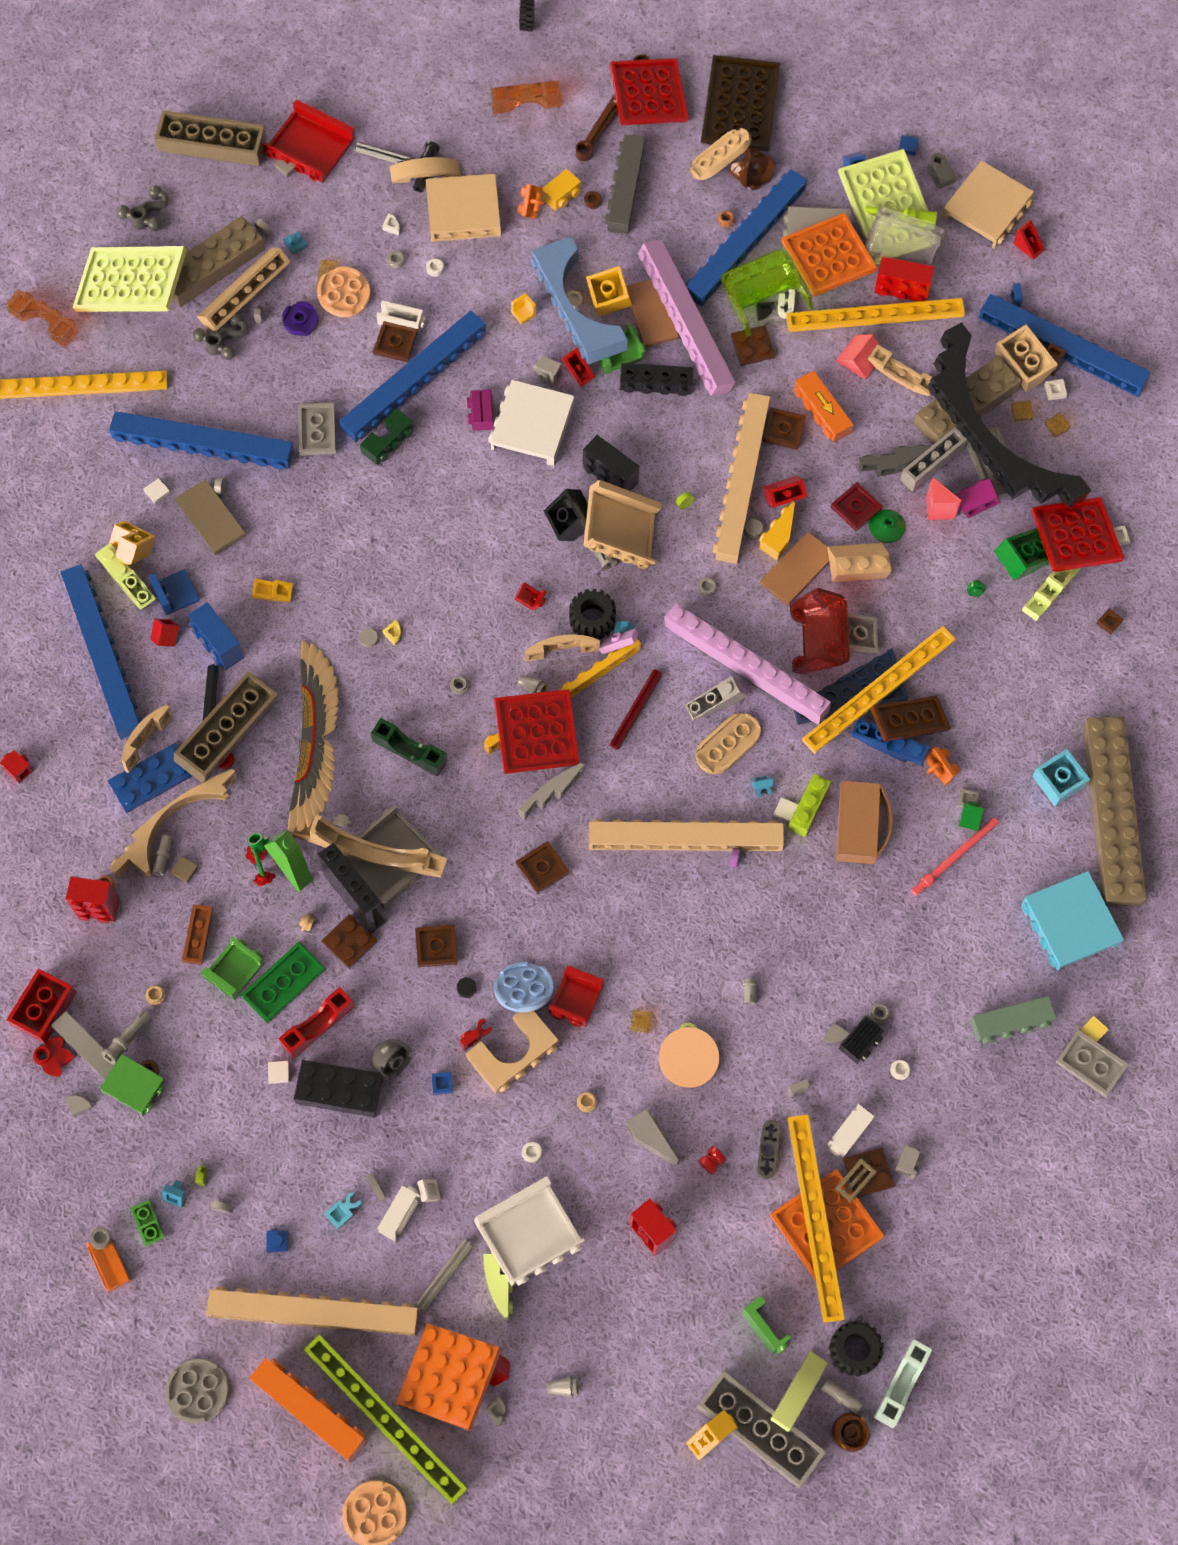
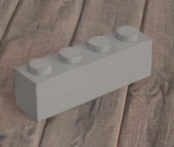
[900,427,967,492]

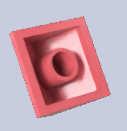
[836,335,880,379]
[926,478,962,520]

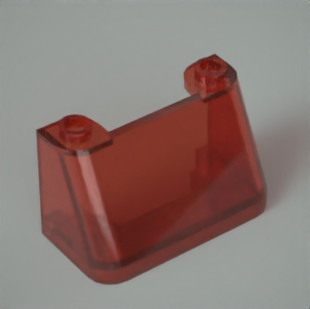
[790,588,850,674]

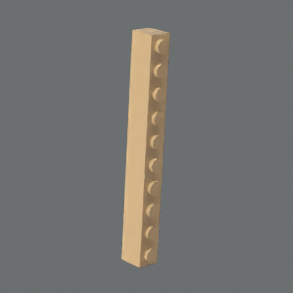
[713,393,770,564]
[589,819,784,851]
[206,1286,418,1336]

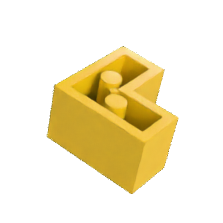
[109,520,155,565]

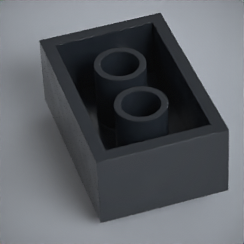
[583,435,640,491]

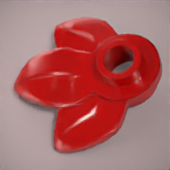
[33,1037,74,1077]

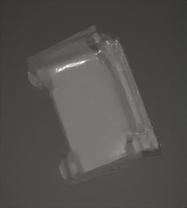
[864,207,946,266]

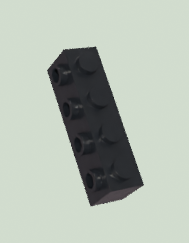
[620,363,693,396]

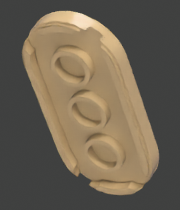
[690,128,751,180]
[696,713,761,774]

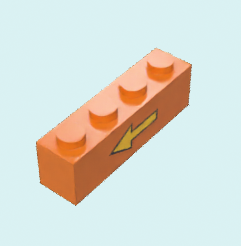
[794,370,853,443]

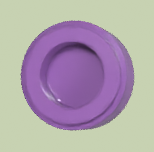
[729,848,740,868]

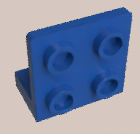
[148,569,200,615]

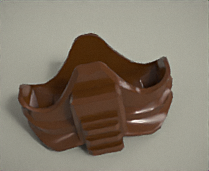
[729,148,776,190]

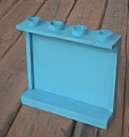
[1022,871,1124,972]

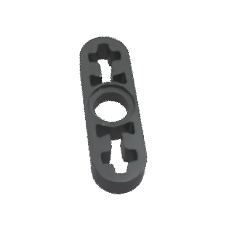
[757,1120,780,1180]

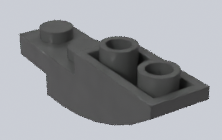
[857,444,931,477]

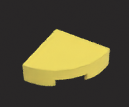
[382,619,401,645]

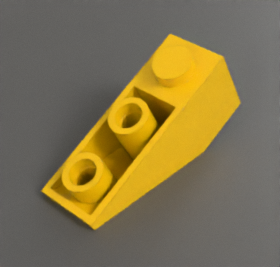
[759,502,795,560]

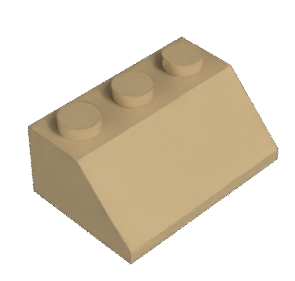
[995,325,1058,393]
[827,543,891,582]

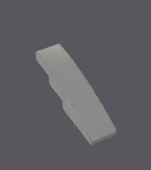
[518,763,584,820]
[51,1011,115,1080]

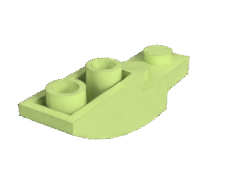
[95,543,156,610]
[483,1253,513,1320]

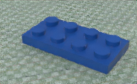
[107,743,193,813]

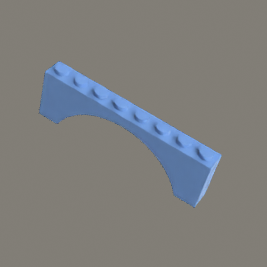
[531,237,628,364]

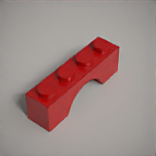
[278,987,355,1059]

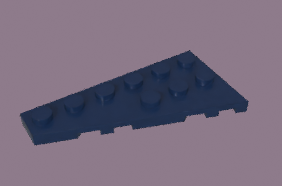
[793,647,908,725]

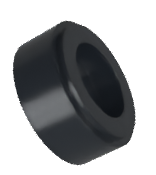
[457,977,477,998]

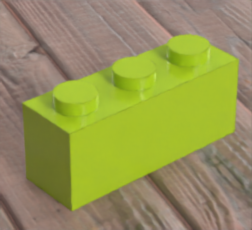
[788,773,831,837]

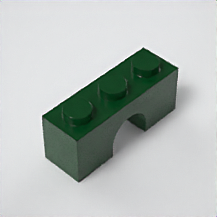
[360,408,414,465]

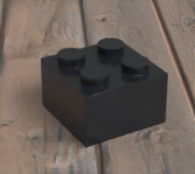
[544,489,588,541]

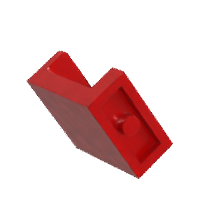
[549,965,604,1028]

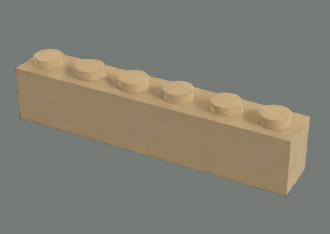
[197,248,290,331]

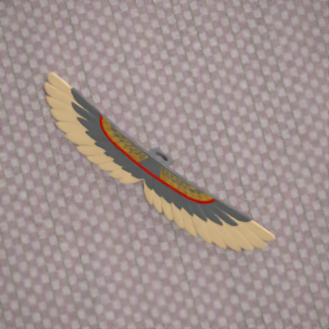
[287,640,339,833]

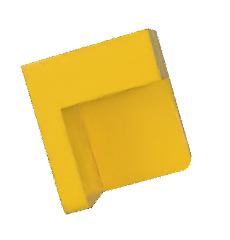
[511,293,536,325]

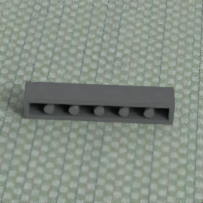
[605,134,645,234]

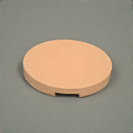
[317,266,371,317]
[659,1027,719,1088]
[342,1480,407,1545]

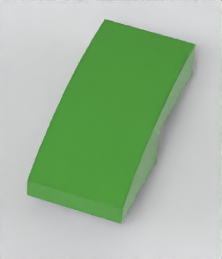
[130,1199,165,1247]

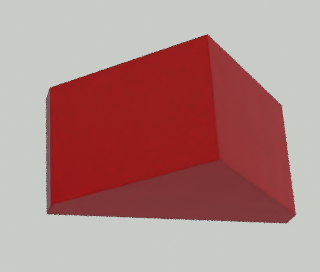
[1013,220,1045,260]
[562,348,595,387]

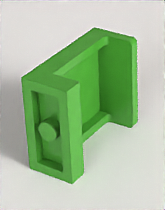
[599,323,646,374]
[201,937,264,1000]
[100,1054,165,1116]
[741,1296,792,1355]

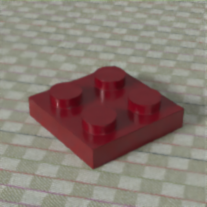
[830,482,883,531]

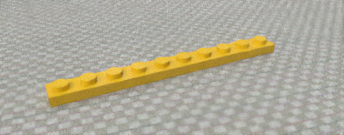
[786,298,965,332]
[0,370,168,398]
[802,626,956,754]
[484,639,641,754]
[788,1114,844,1323]

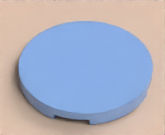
[494,962,554,1012]

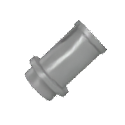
[742,979,758,1005]

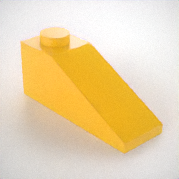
[686,1410,738,1460]

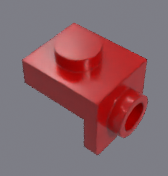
[514,582,547,610]

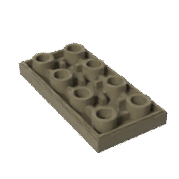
[174,479,246,555]

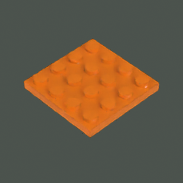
[781,212,877,297]
[770,1169,885,1282]
[396,1323,502,1431]

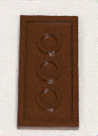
[870,695,951,742]

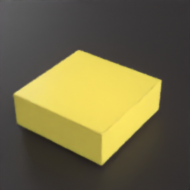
[1080,1016,1109,1042]

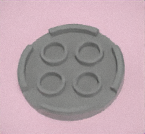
[165,1358,229,1424]

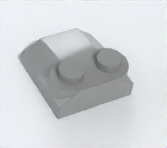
[838,612,879,654]

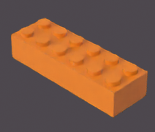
[249,1357,367,1463]

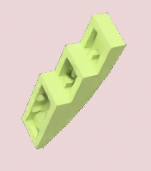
[1022,568,1081,621]
[771,1351,828,1432]

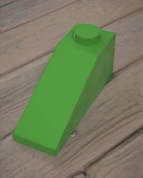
[264,830,313,892]

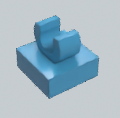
[283,231,308,255]
[614,621,634,634]
[750,775,774,797]
[163,1180,185,1208]

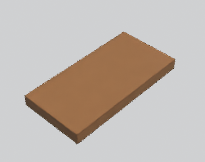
[627,279,679,348]
[760,532,829,606]

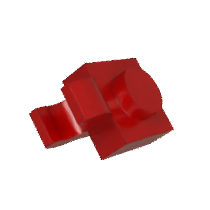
[459,1018,492,1051]

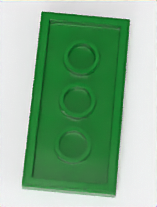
[240,941,326,1024]

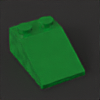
[994,528,1049,580]

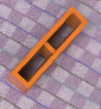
[86,1239,131,1293]

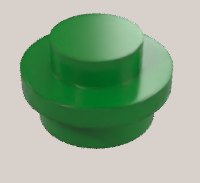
[967,580,986,597]

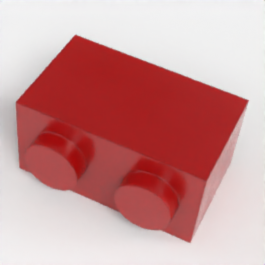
[763,475,807,508]

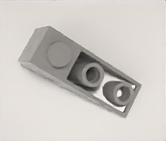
[685,676,748,721]
[625,1109,680,1166]

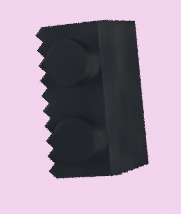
[839,1016,884,1064]

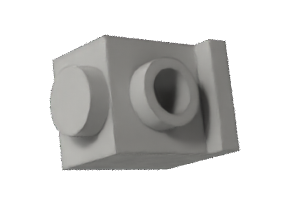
[533,355,561,386]
[894,1145,922,1179]

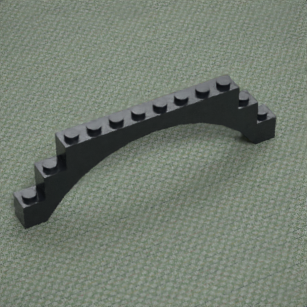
[927,322,1091,509]

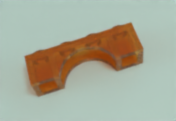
[490,80,561,114]
[5,289,78,347]

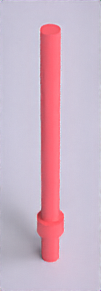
[911,817,999,896]

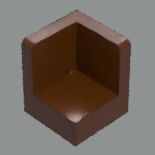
[1046,343,1066,376]

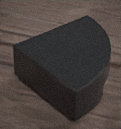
[756,302,774,321]

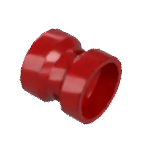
[698,1146,727,1175]

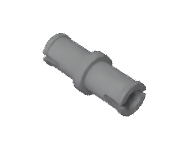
[151,835,174,876]
[821,1378,863,1414]

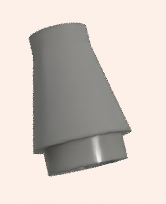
[518,675,547,694]
[547,1376,579,1398]

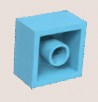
[1032,749,1090,806]

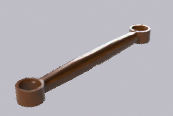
[575,54,649,161]

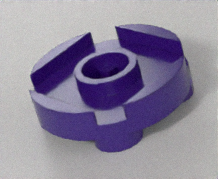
[282,301,318,336]

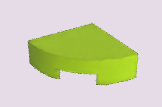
[195,1166,207,1186]

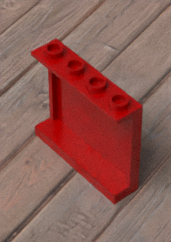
[263,99,356,183]

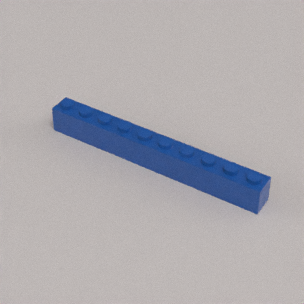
[685,169,808,306]
[978,293,1151,397]
[339,310,486,442]
[109,411,294,470]
[60,564,142,739]

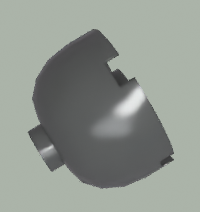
[372,1039,412,1080]

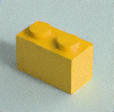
[541,168,581,211]

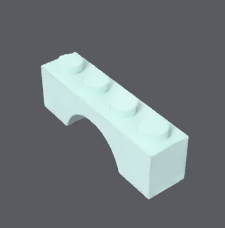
[874,1339,932,1428]

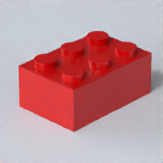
[874,256,934,302]
[65,876,120,924]
[6,968,77,1044]
[629,1198,677,1256]

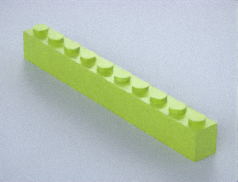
[304,1335,468,1506]

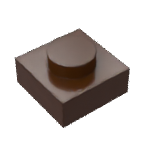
[1096,608,1124,635]

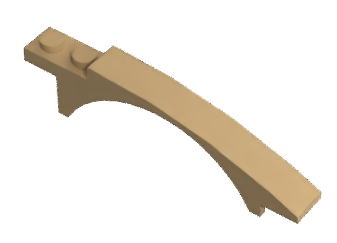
[110,769,237,879]
[292,814,448,877]

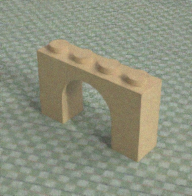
[466,1011,559,1094]

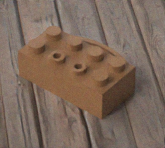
[835,781,893,864]

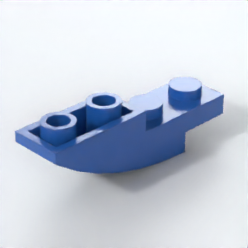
[851,718,930,766]

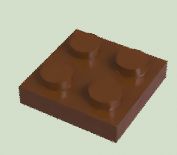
[373,321,418,363]
[731,325,775,366]
[762,407,806,450]
[515,841,569,894]
[321,914,377,969]
[415,924,458,968]
[843,1147,895,1198]

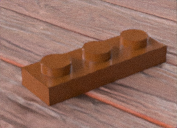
[182,904,213,965]

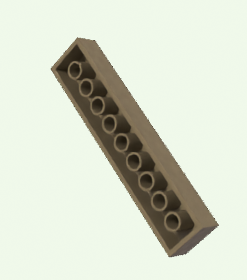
[1082,717,1146,906]

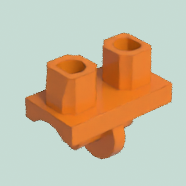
[517,184,545,219]
[926,747,961,785]

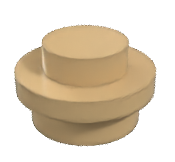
[299,912,315,931]
[145,985,166,1005]
[577,1092,597,1112]

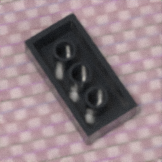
[293,1060,383,1118]

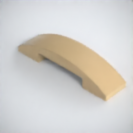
[390,157,461,184]
[868,344,932,396]
[525,634,600,661]
[122,705,173,773]

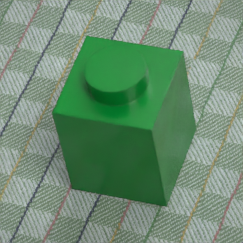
[958,801,984,831]

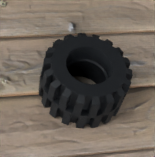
[569,589,616,639]
[829,1320,884,1377]

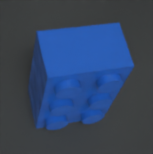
[189,602,244,670]

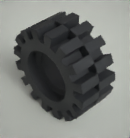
[519,0,534,31]

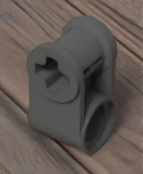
[927,153,956,189]

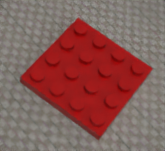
[610,58,689,126]
[1031,497,1125,572]
[494,689,580,774]

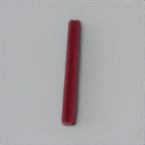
[610,669,662,750]

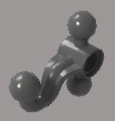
[116,185,169,231]
[193,313,248,360]

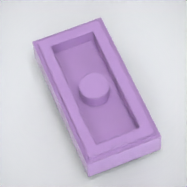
[599,628,638,654]

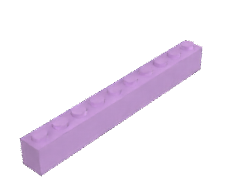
[638,240,735,396]
[664,603,831,725]

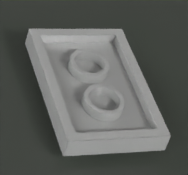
[298,403,336,456]
[1055,1030,1129,1098]

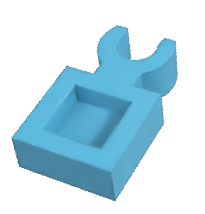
[324,1192,362,1230]

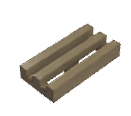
[834,1158,877,1203]

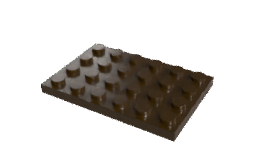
[701,55,780,152]

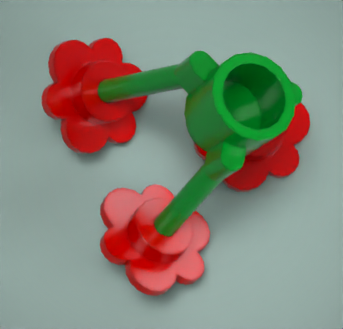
[245,833,276,886]

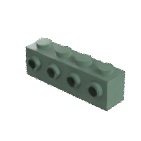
[970,996,1056,1044]

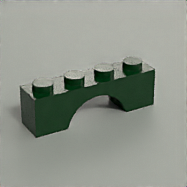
[371,718,448,776]

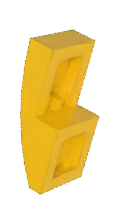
[251,578,293,602]

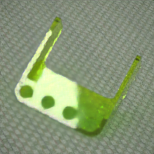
[721,250,813,336]

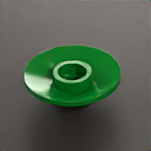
[869,509,906,543]

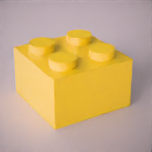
[586,266,632,316]

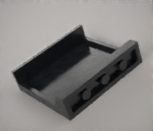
[318,842,386,934]

